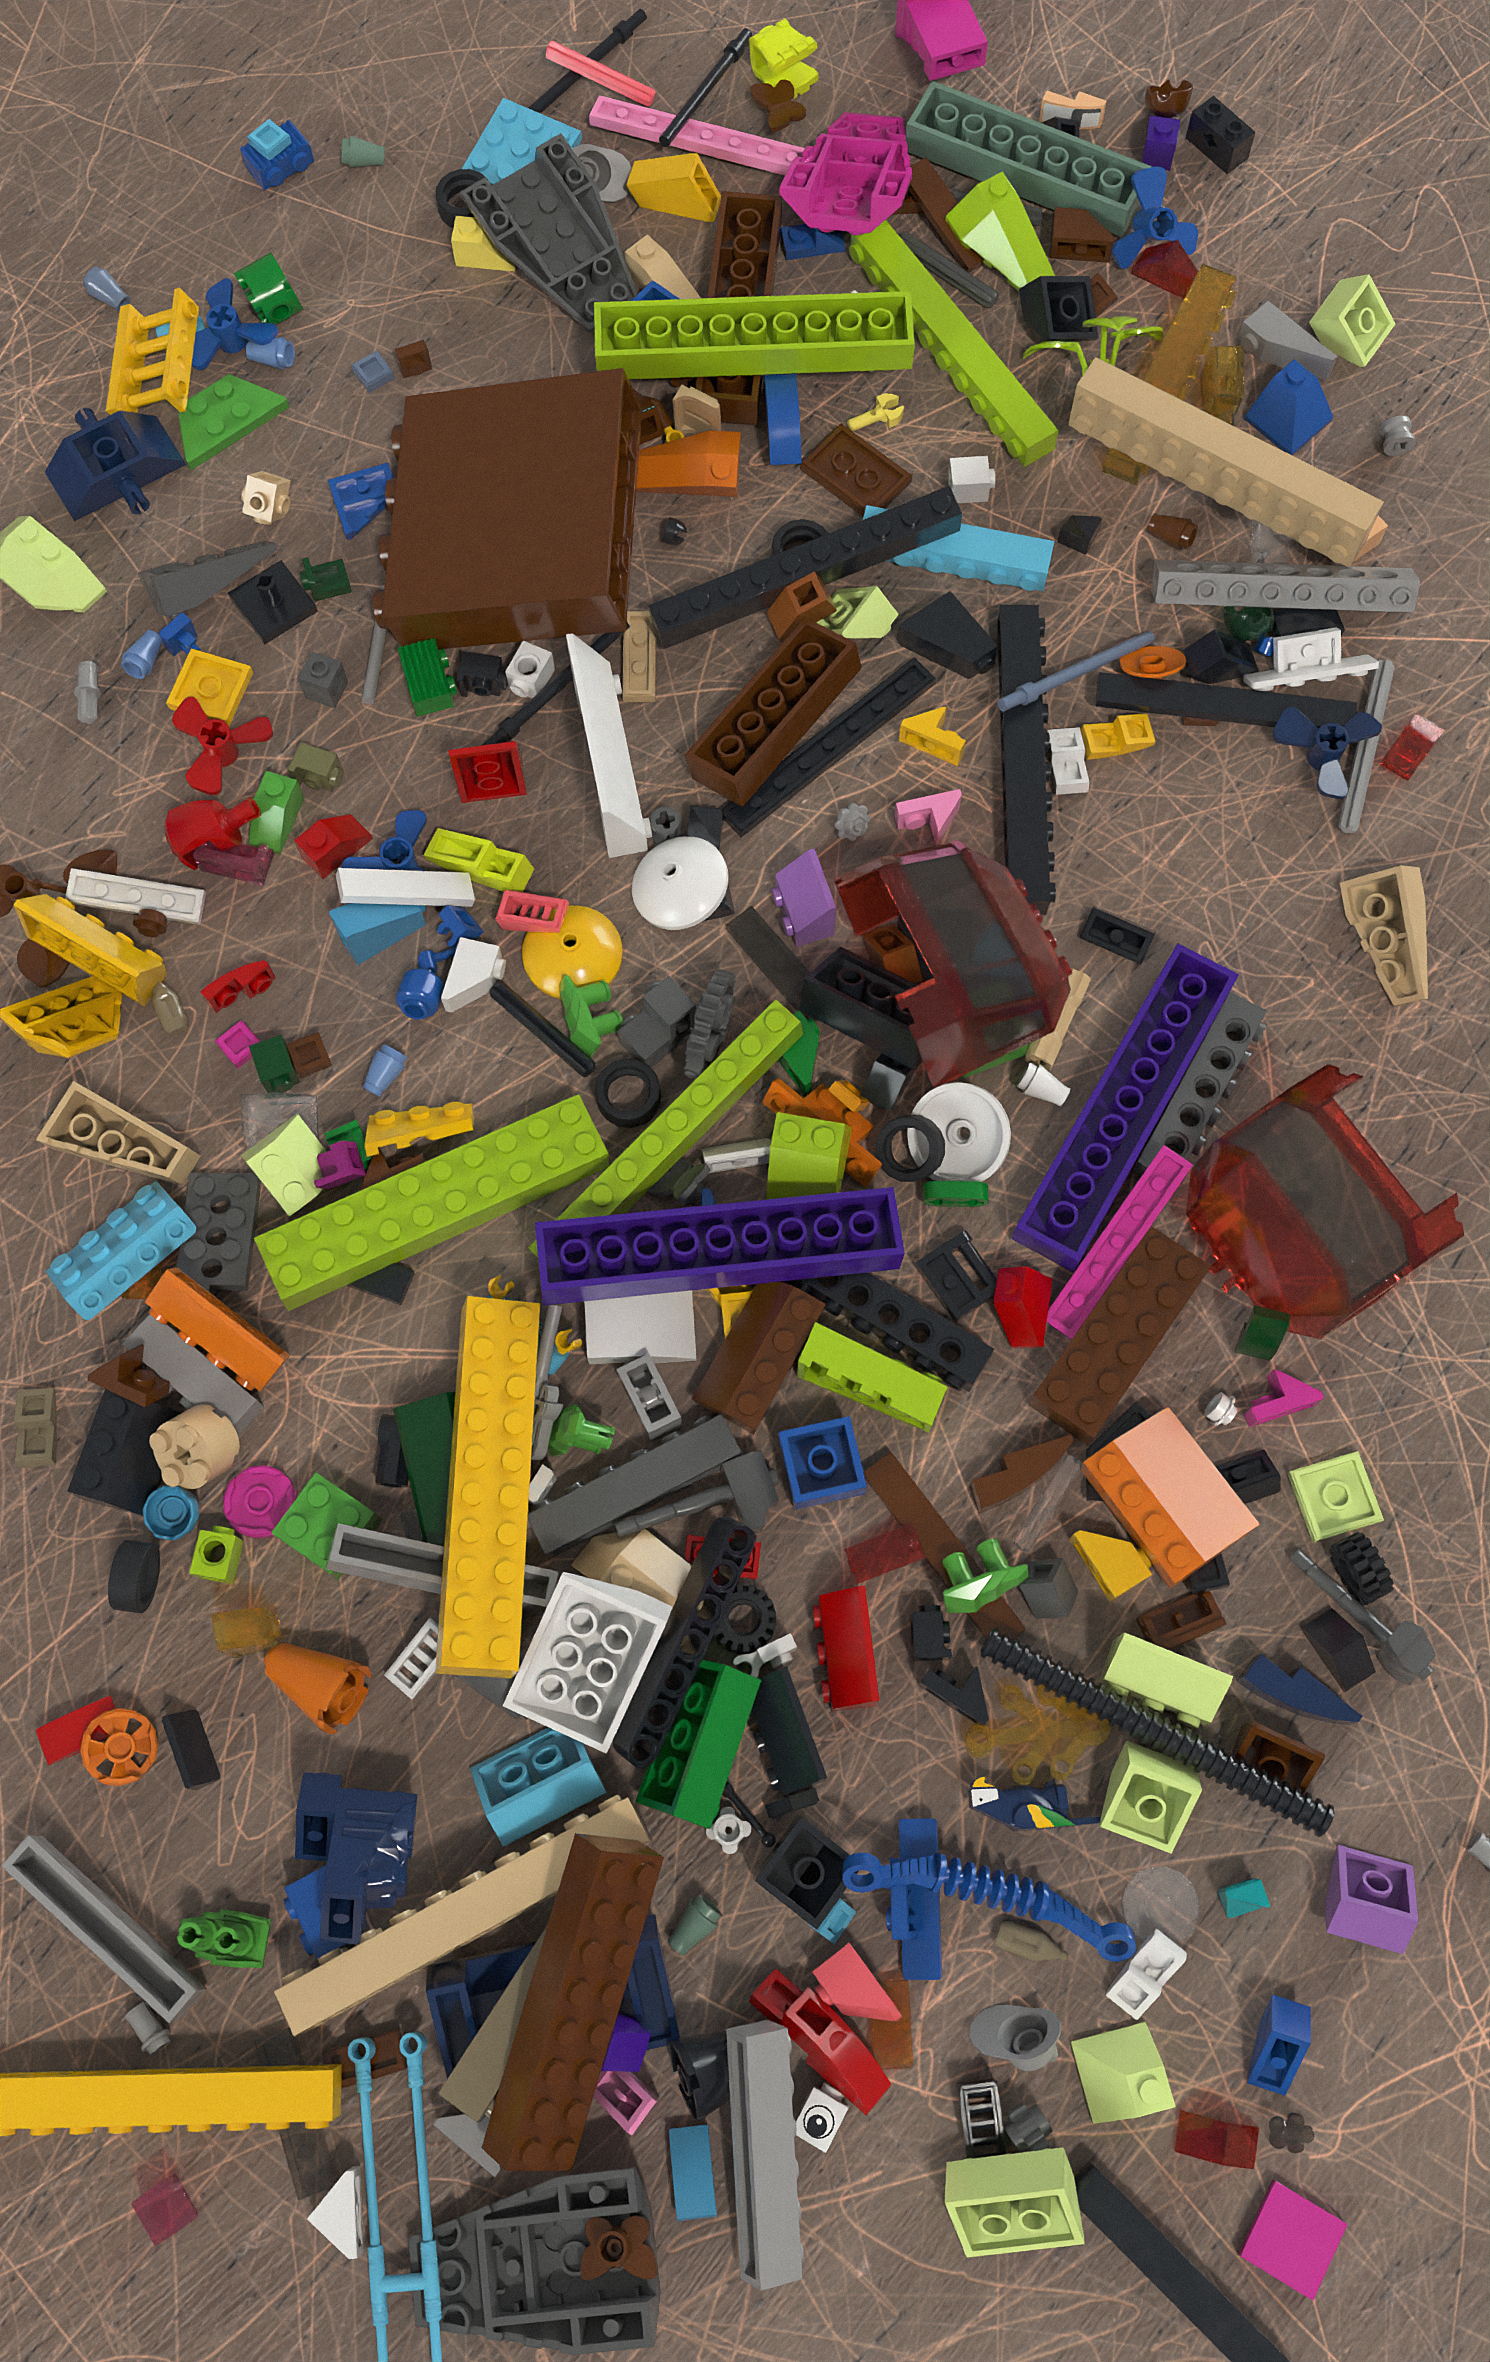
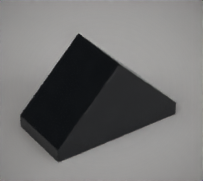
[1301,1608,1376,1692]

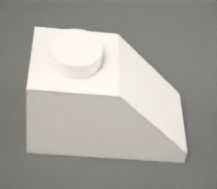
[441,937,506,1012]

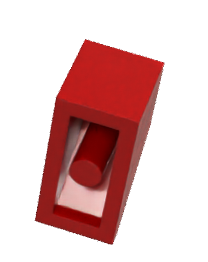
[294,814,373,879]
[993,1266,1052,1349]

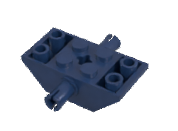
[45,408,186,521]

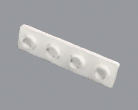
[1243,628,1379,692]

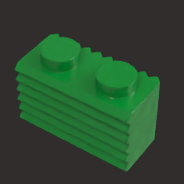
[397,638,458,717]

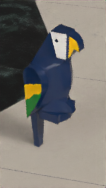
[968,1776,1101,1832]

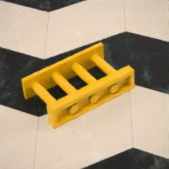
[106,287,199,415]

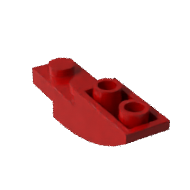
[749,1968,891,2116]

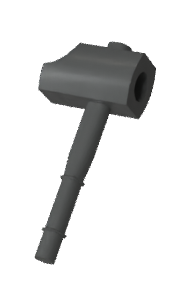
[614,1450,779,1537]
[1290,1549,1436,1685]

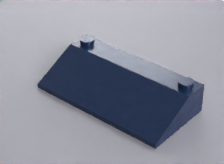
[426,1914,680,2079]

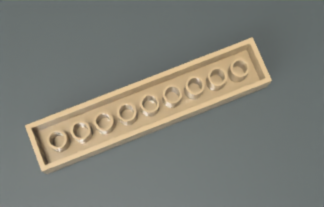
[1068,357,1384,568]
[274,1795,653,2036]

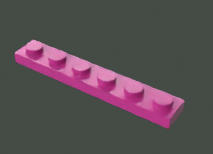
[1047,1145,1193,1340]

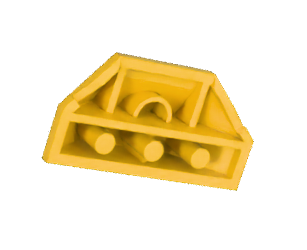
[0,976,122,1058]

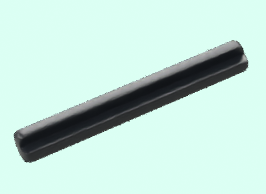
[489,981,596,1078]

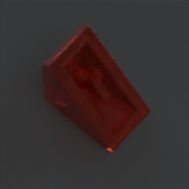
[1131,240,1199,299]
[1174,2110,1259,2169]

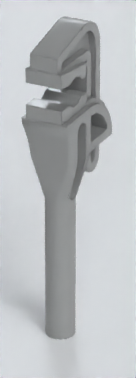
[531,1304,563,1460]

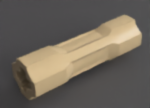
[1024,968,1091,1070]

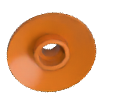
[1120,646,1186,679]

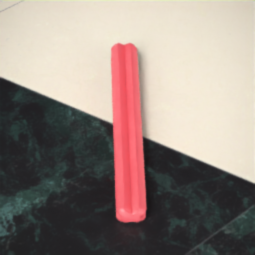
[546,41,655,107]

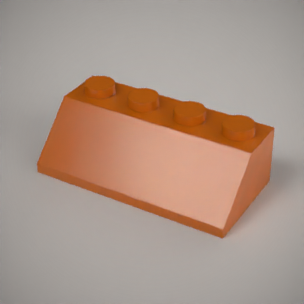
[144,1267,290,1391]

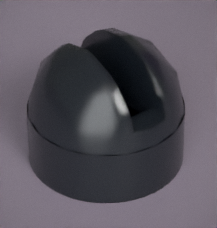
[662,517,687,545]

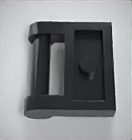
[915,1230,997,1322]

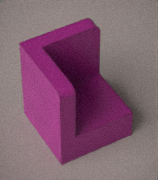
[314,1141,366,1189]

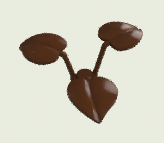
[0,849,117,988]

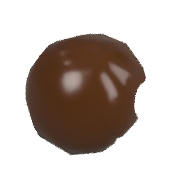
[1145,80,1193,118]

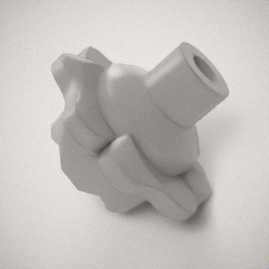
[835,802,870,841]

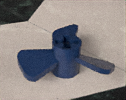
[1272,707,1382,799]

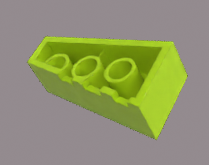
[797,1322,948,1433]

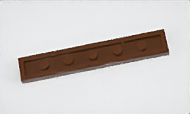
[864,1452,1026,1639]

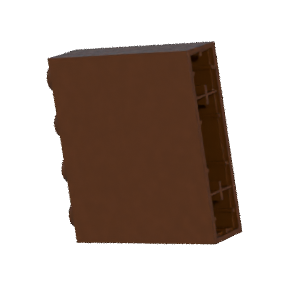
[373,368,642,649]

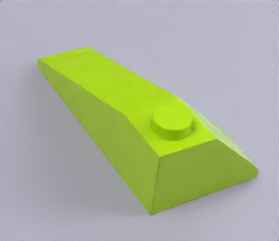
[945,171,1055,291]

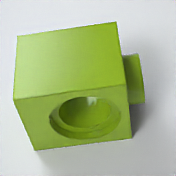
[189,1526,244,1585]

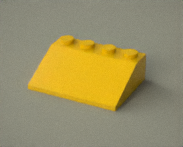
[13,894,167,1007]

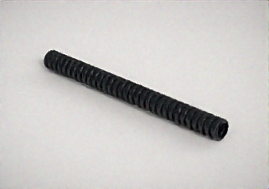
[980,1627,1335,1837]

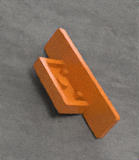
[763,1078,882,1187]

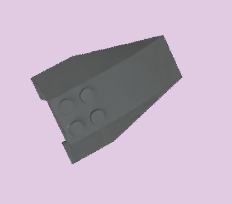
[409,2167,661,2355]

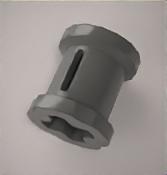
[650,807,681,845]

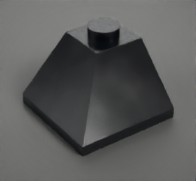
[1019,276,1099,341]

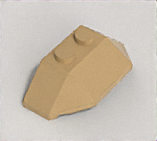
[571,1529,703,1646]

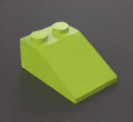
[766,1112,852,1200]

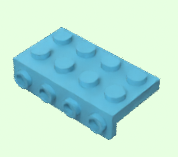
[45,1181,196,1320]

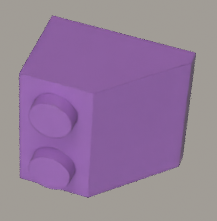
[771,848,836,947]
[1325,1845,1418,1954]

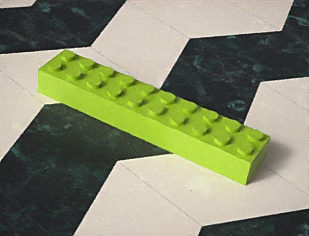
[594,291,915,379]
[254,1094,609,1311]

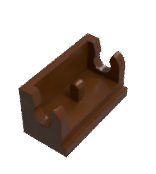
[1136,1591,1227,1650]

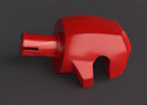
[164,797,262,870]

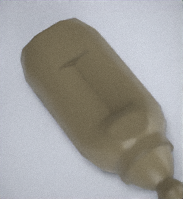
[152,981,189,1036]
[995,1920,1068,1962]

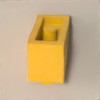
[1069,1530,1152,1602]

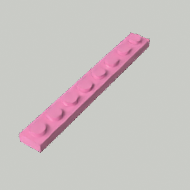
[589,95,805,175]

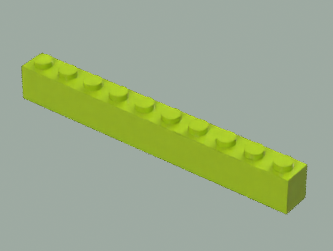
[849,220,1059,467]
[528,999,803,1258]

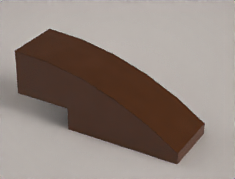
[970,1434,1074,1514]

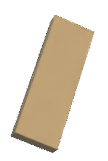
[623,611,656,702]

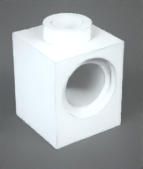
[505,641,555,698]

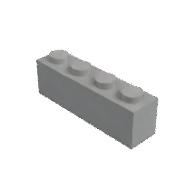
[123,1314,264,1437]

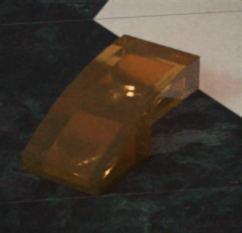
[871,1979,913,2070]

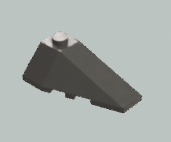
[138,541,277,620]

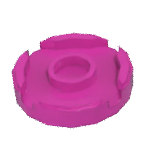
[223,1465,297,1539]

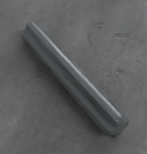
[900,231,999,308]

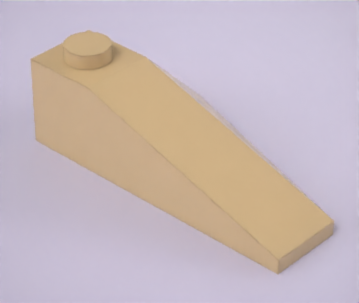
[1340,865,1428,1006]

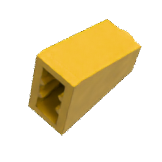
[626,153,721,222]

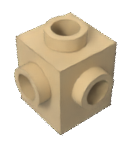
[241,471,291,525]

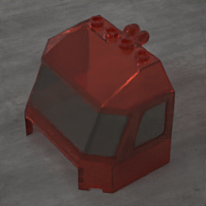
[833,840,1072,1088]
[1186,1064,1465,1340]

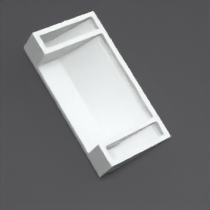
[566,633,652,858]

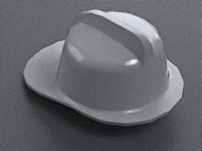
[572,144,632,202]
[969,2005,1061,2072]

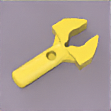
[847,393,904,431]

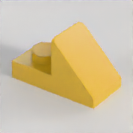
[899,707,966,766]

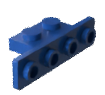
[886,1818,942,1980]

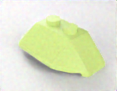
[0,516,107,613]

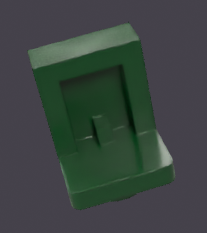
[299,557,352,602]

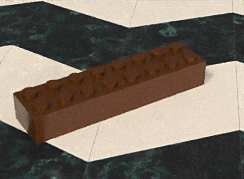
[695,191,782,425]
[481,1833,664,2171]

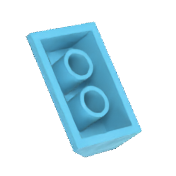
[470,1727,606,1847]

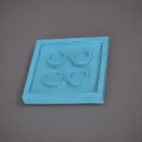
[462,98,583,186]

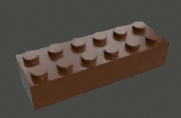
[684,617,862,807]
[1028,1226,1211,1446]

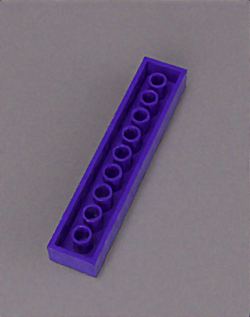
[1011,943,1239,1273]
[535,1187,905,1306]

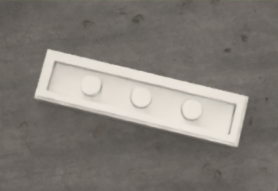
[65,868,206,925]
[336,868,475,907]

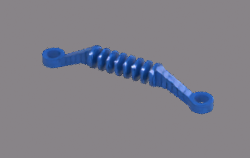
[842,1852,1136,1962]

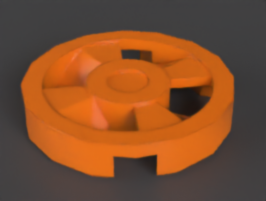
[80,1708,159,1786]

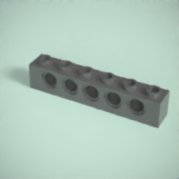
[1132,992,1267,1185]

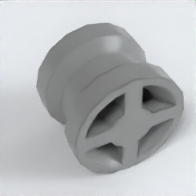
[1379,416,1416,456]

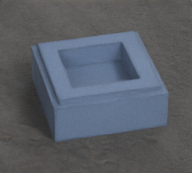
[351,351,395,393]

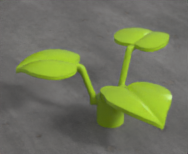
[1023,316,1163,376]

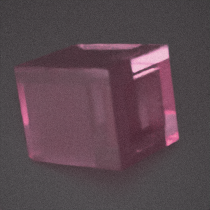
[131,2173,198,2246]

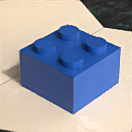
[778,1416,867,1510]

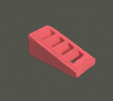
[495,890,569,933]

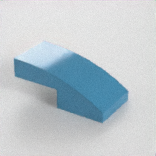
[669,2124,717,2221]

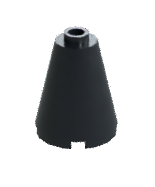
[668,2031,730,2120]

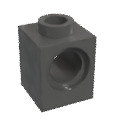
[298,652,348,708]

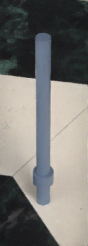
[997,631,1154,712]

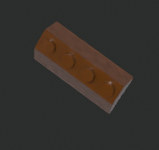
[691,1281,826,1435]

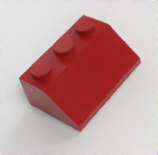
[812,1585,880,1712]

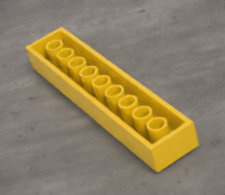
[435,1296,540,1678]

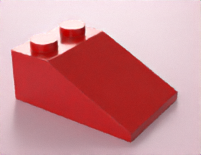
[448,741,527,803]

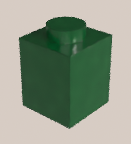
[249,1035,300,1094]

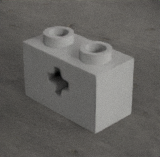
[617,1353,683,1441]

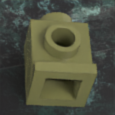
[288,742,344,792]

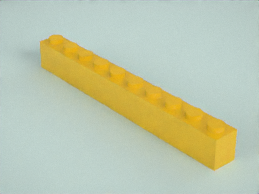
[0,2064,342,2137]

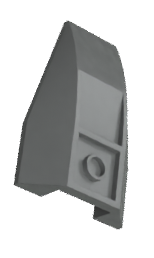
[460,133,638,332]

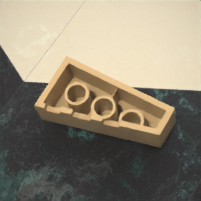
[36,1081,201,1185]

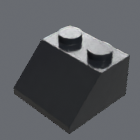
[752,1814,858,1930]

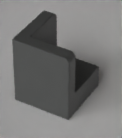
[1019,1558,1078,1619]

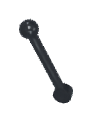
[722,1781,776,1848]

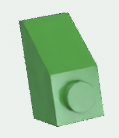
[249,771,305,855]

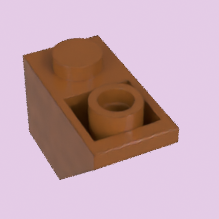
[767,571,837,641]

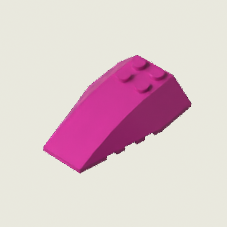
[779,112,912,235]

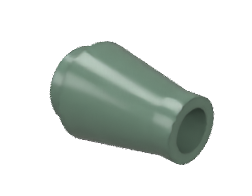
[342,135,385,168]
[667,1894,722,1956]

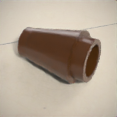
[1148,513,1198,550]

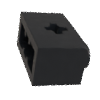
[1186,95,1256,174]

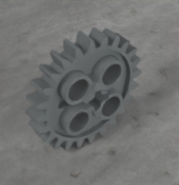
[684,969,736,1079]

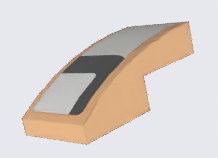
[1039,91,1107,129]

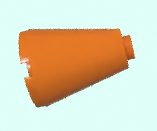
[264,1642,371,1735]

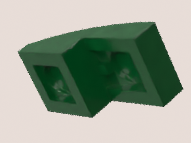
[1235,1305,1290,1361]

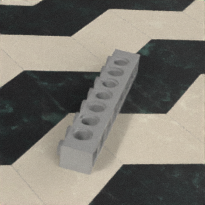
[1151,559,1420,612]

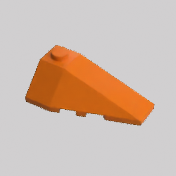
[636,430,741,497]

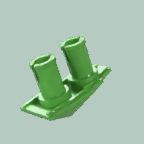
[560,975,623,1058]
[548,1404,615,1457]
[943,1539,1029,1613]
[177,1908,272,1968]

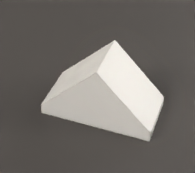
[307,2166,364,2259]

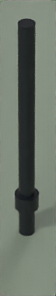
[528,9,647,114]
[659,28,752,147]
[481,622,630,746]

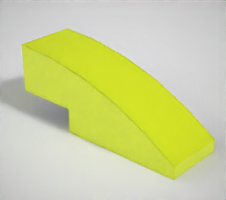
[423,828,534,892]

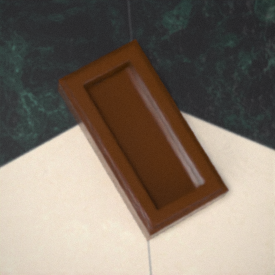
[322,2028,408,2089]

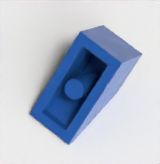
[1247,1994,1311,2096]

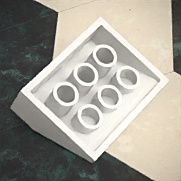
[503,1572,672,1753]

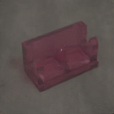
[193,841,275,885]

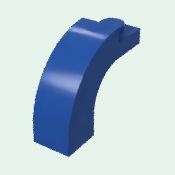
[763,373,802,465]

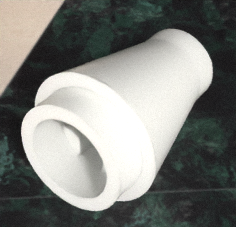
[1016,1063,1070,1107]

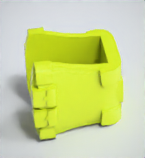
[749,18,819,99]

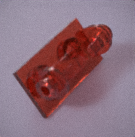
[844,1523,926,1584]

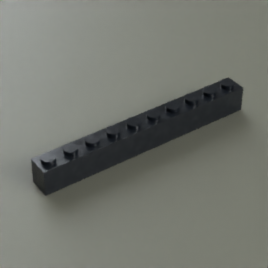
[648,485,962,649]
[997,605,1056,915]

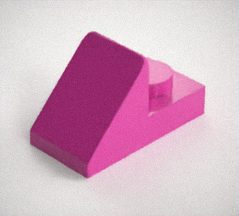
[1244,1369,1324,1428]

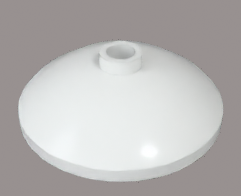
[632,836,728,930]
[907,1082,1011,1182]

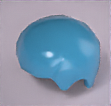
[143,1485,199,1541]

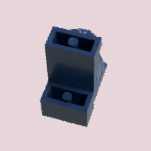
[295,1772,418,1944]

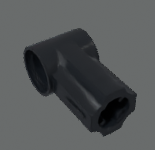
[375,1414,409,1488]

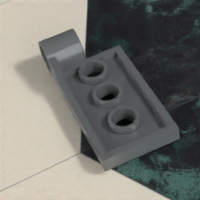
[177,1173,261,1296]

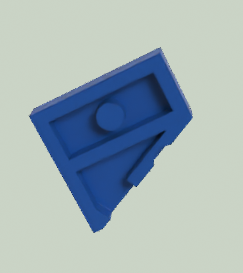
[328,463,393,540]

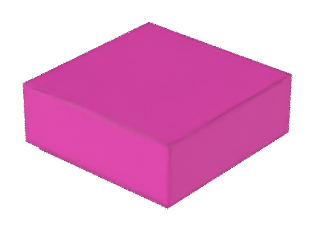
[215,1020,260,1069]

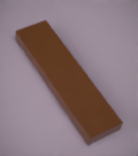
[908,157,985,273]

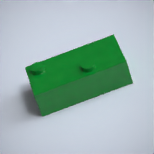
[635,1660,761,1829]

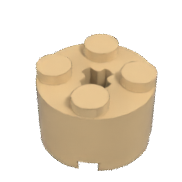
[149,1404,240,1489]

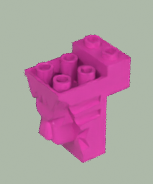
[895,0,988,81]

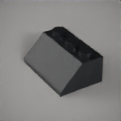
[67,1389,181,1517]
[749,1666,827,1797]

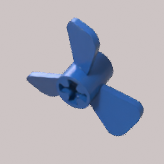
[1112,167,1198,269]
[192,278,279,370]
[342,810,427,871]

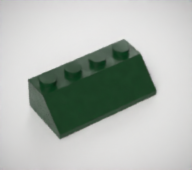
[393,1391,456,1546]

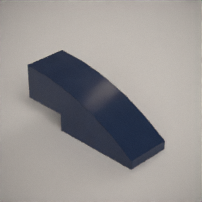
[1236,1654,1363,1725]

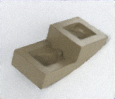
[14,1388,57,1468]

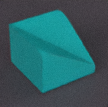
[1217,1878,1271,1918]

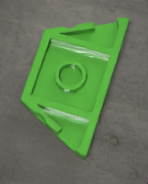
[178,374,289,470]

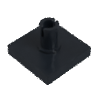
[228,560,318,645]

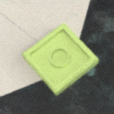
[1287,1451,1384,1543]

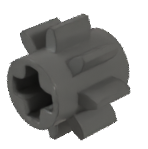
[1003,2102,1053,2153]

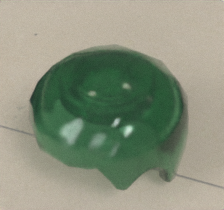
[1222,606,1275,642]

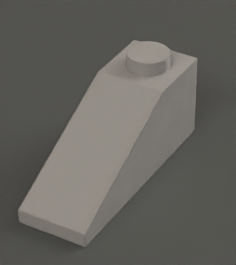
[1237,301,1337,380]

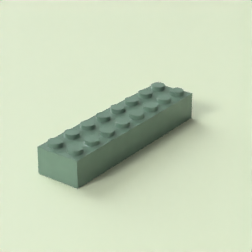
[905,81,1152,237]

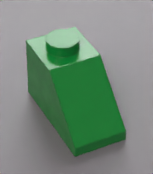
[777,1010,821,1097]

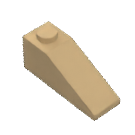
[625,235,701,299]

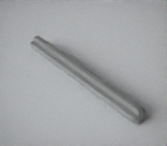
[1338,659,1395,834]

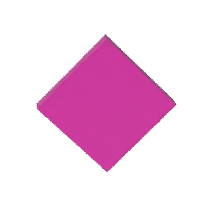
[1238,2179,1348,2301]

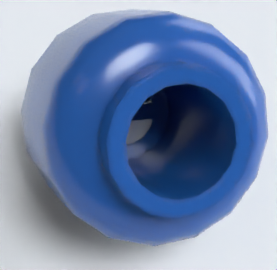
[396,968,444,1020]

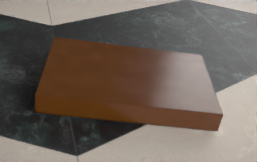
[800,423,912,517]

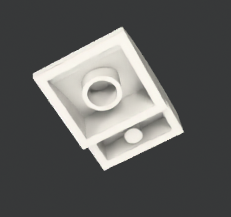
[584,1290,697,1365]

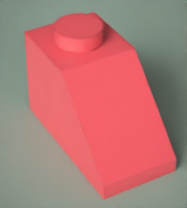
[812,1943,902,2021]

